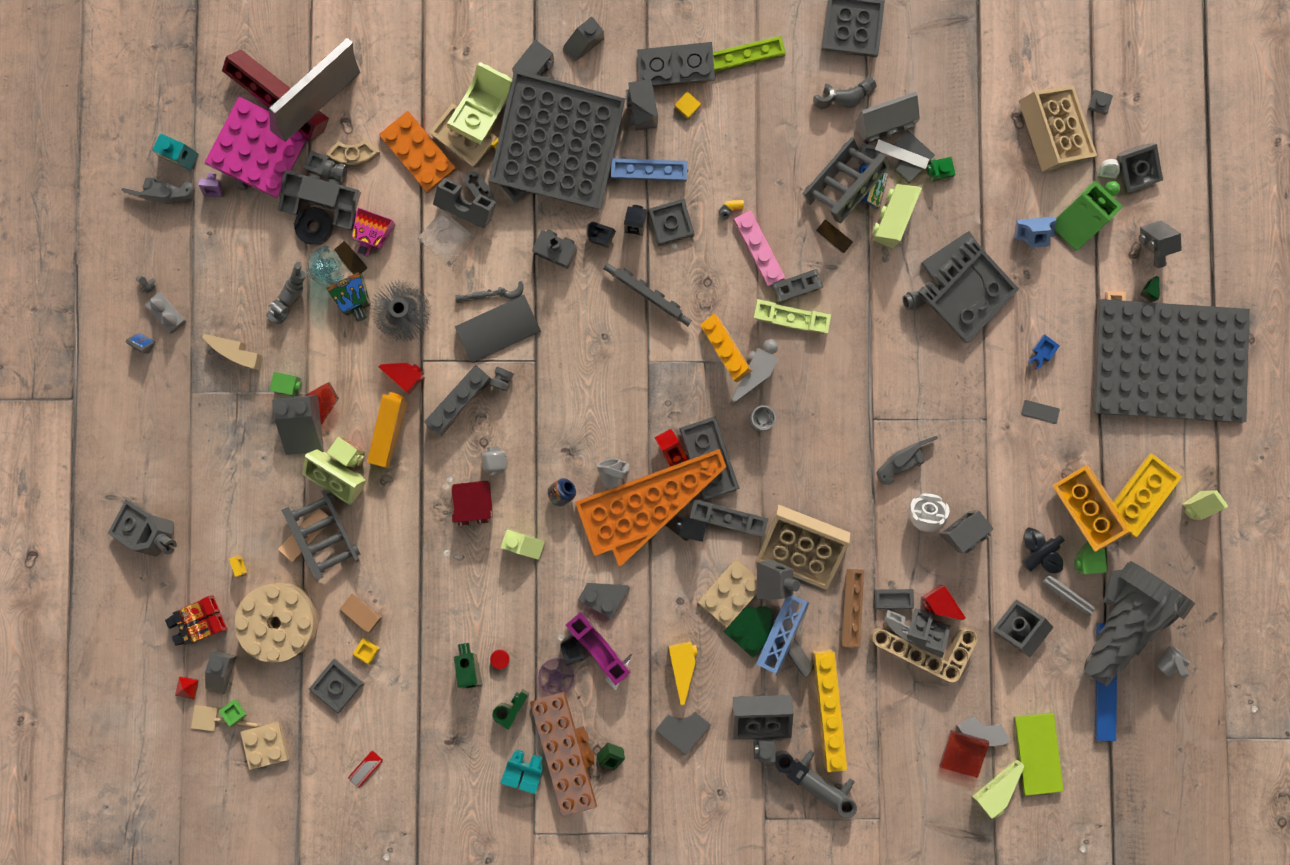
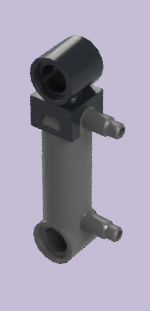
[774,750,857,818]

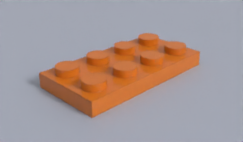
[379,111,457,193]

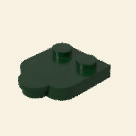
[723,606,773,658]

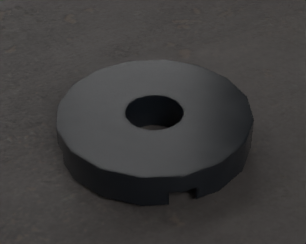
[294,207,333,246]

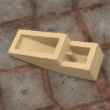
[202,334,263,371]

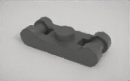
[771,269,824,303]

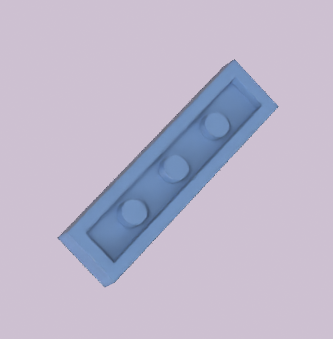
[611,158,687,181]

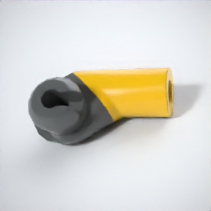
[719,200,744,219]

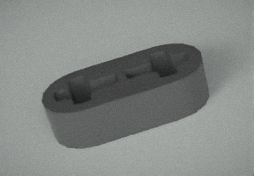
[465,171,494,200]

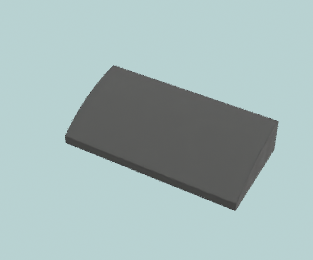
[454,295,541,363]

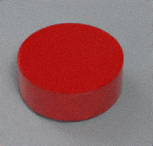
[490,649,510,669]

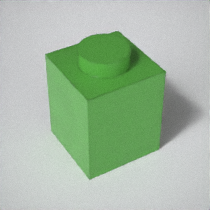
[269,372,302,396]

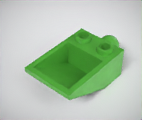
[1055,181,1123,251]

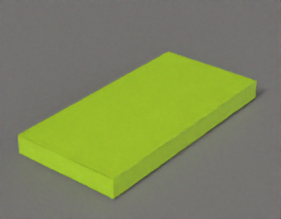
[1014,712,1064,796]

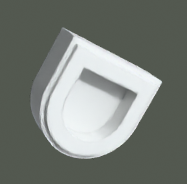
[1097,159,1120,179]

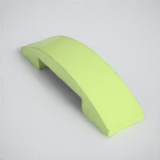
[753,299,831,334]

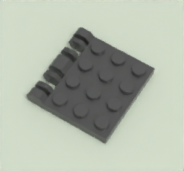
[917,237,1019,343]

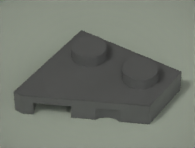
[578,583,630,619]

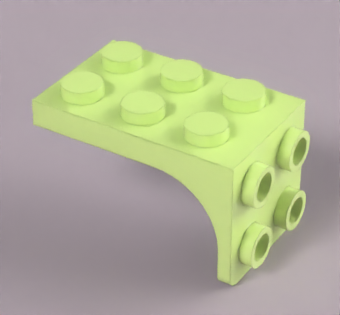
[447,63,512,145]

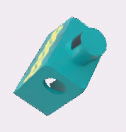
[152,133,199,171]

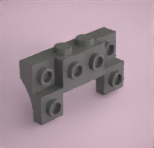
[278,170,361,230]

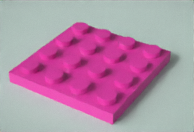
[205,97,308,199]

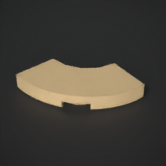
[326,140,380,166]

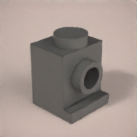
[753,738,776,762]

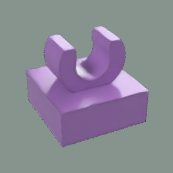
[199,173,224,197]

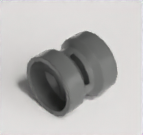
[323,160,348,183]
[489,367,514,392]

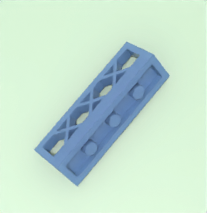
[756,595,809,675]

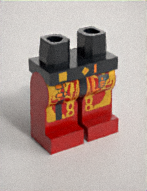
[165,595,227,646]

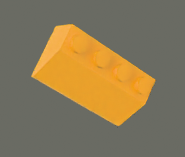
[1052,465,1133,552]

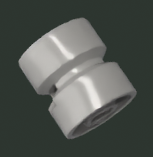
[749,405,776,432]

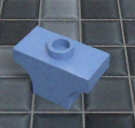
[1014,217,1056,248]

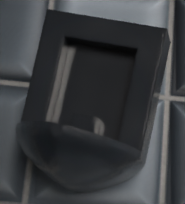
[586,222,616,248]
[560,635,585,666]

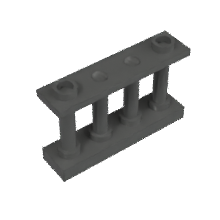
[802,137,890,224]
[281,490,361,581]

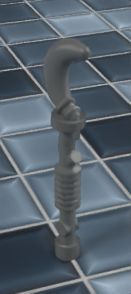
[455,281,524,302]

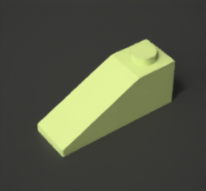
[972,759,1024,819]

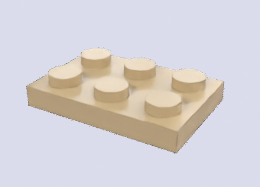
[429,103,497,168]
[698,559,757,628]

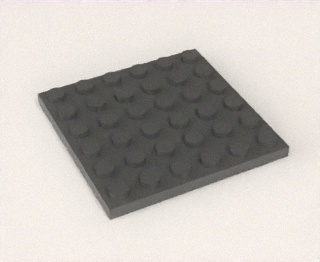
[489,69,626,210]

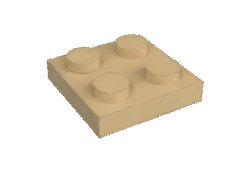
[241,721,289,770]

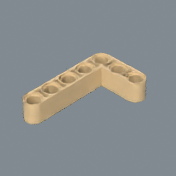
[870,628,978,683]

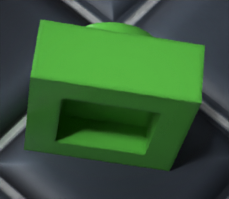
[219,699,248,727]

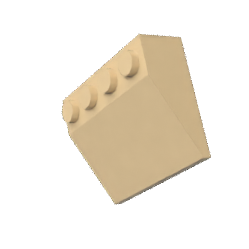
[1019,85,1097,172]
[756,505,850,590]

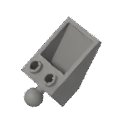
[730,339,779,405]

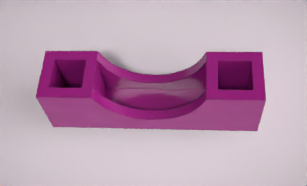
[565,611,631,685]

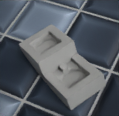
[885,609,916,646]

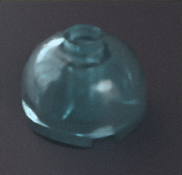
[307,246,344,286]

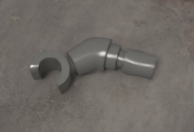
[813,76,877,109]
[266,262,306,324]

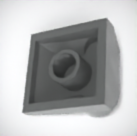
[1116,143,1163,192]

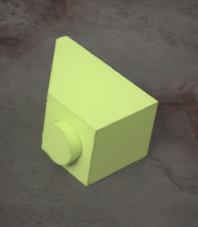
[1182,490,1228,520]
[501,529,545,560]

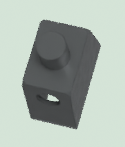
[757,559,800,599]

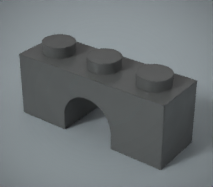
[433,178,496,228]

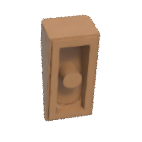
[340,594,382,633]

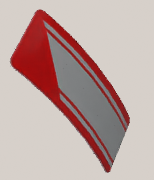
[348,750,383,788]

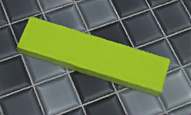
[713,36,786,73]

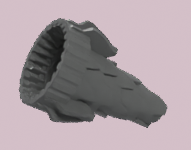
[1084,561,1196,687]

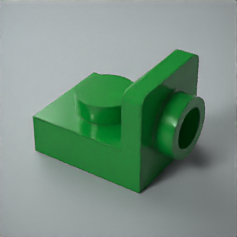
[927,157,956,182]

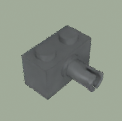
[1139,220,1182,268]
[532,230,577,269]

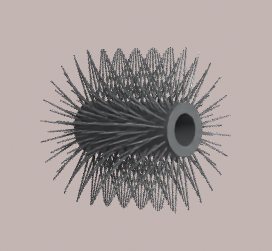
[369,279,432,342]

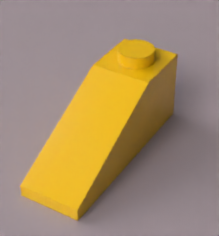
[668,641,698,705]

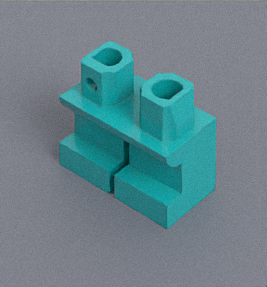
[500,749,543,794]

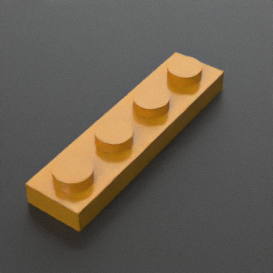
[700,313,752,383]

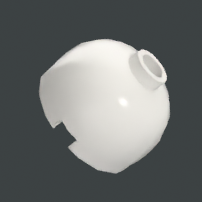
[909,494,950,532]

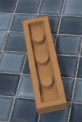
[842,569,864,647]

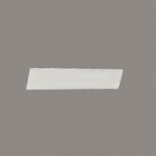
[875,139,929,169]

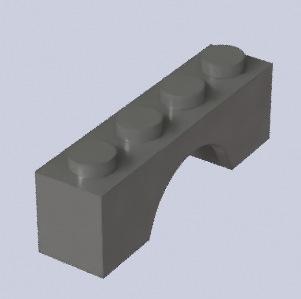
[424,365,491,436]

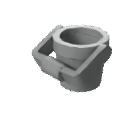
[597,458,630,488]
[1156,645,1190,678]

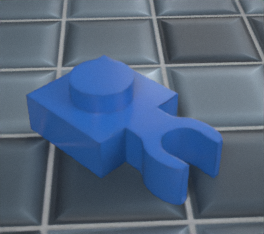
[1028,334,1060,370]

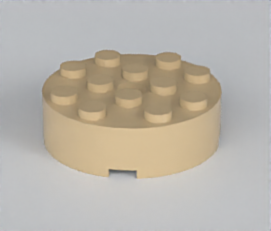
[235,583,319,663]

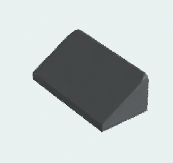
[781,638,814,677]

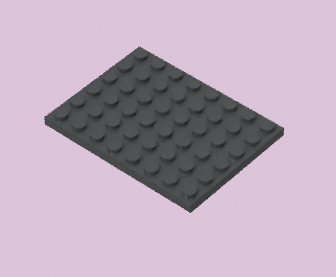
[1093,299,1250,423]

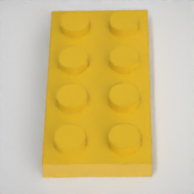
[1113,453,1182,538]

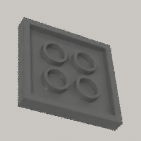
[821,0,885,58]

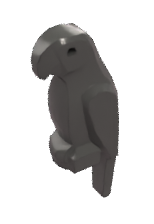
[121,177,195,204]
[876,436,938,485]

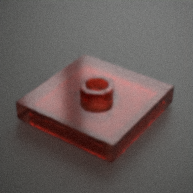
[939,730,989,778]

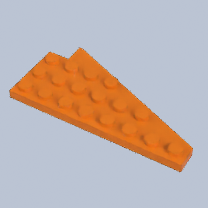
[575,449,726,567]

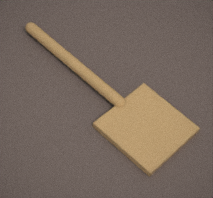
[191,705,258,731]

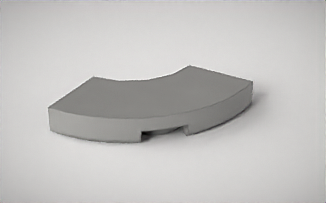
[956,716,1010,746]

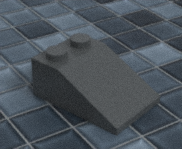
[272,394,324,455]

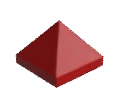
[175,676,199,699]

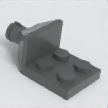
[108,499,177,557]

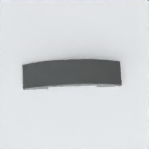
[689,499,769,537]

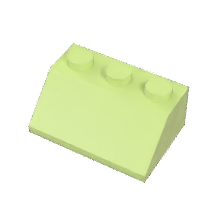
[872,184,922,249]
[302,449,366,505]

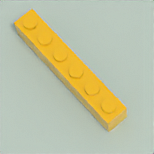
[812,650,847,772]

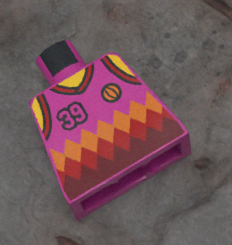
[352,208,395,257]

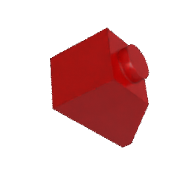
[378,363,425,394]
[654,429,688,467]
[922,584,966,620]

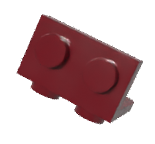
[451,481,494,526]

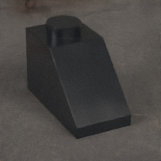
[624,205,647,236]
[676,518,707,542]

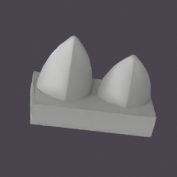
[145,292,186,333]

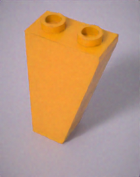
[367,392,408,468]

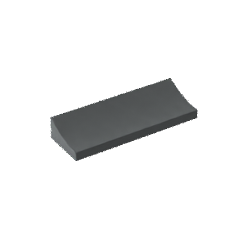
[269,38,360,142]

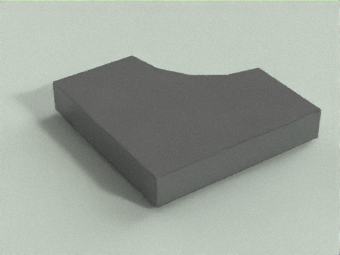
[894,130,935,184]
[656,712,710,755]

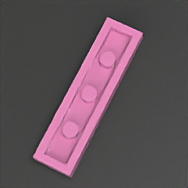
[734,210,785,287]

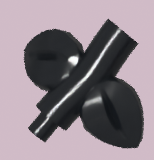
[1022,527,1065,574]

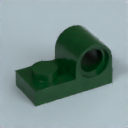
[492,689,529,730]

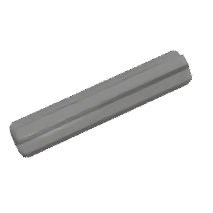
[1043,576,1095,616]

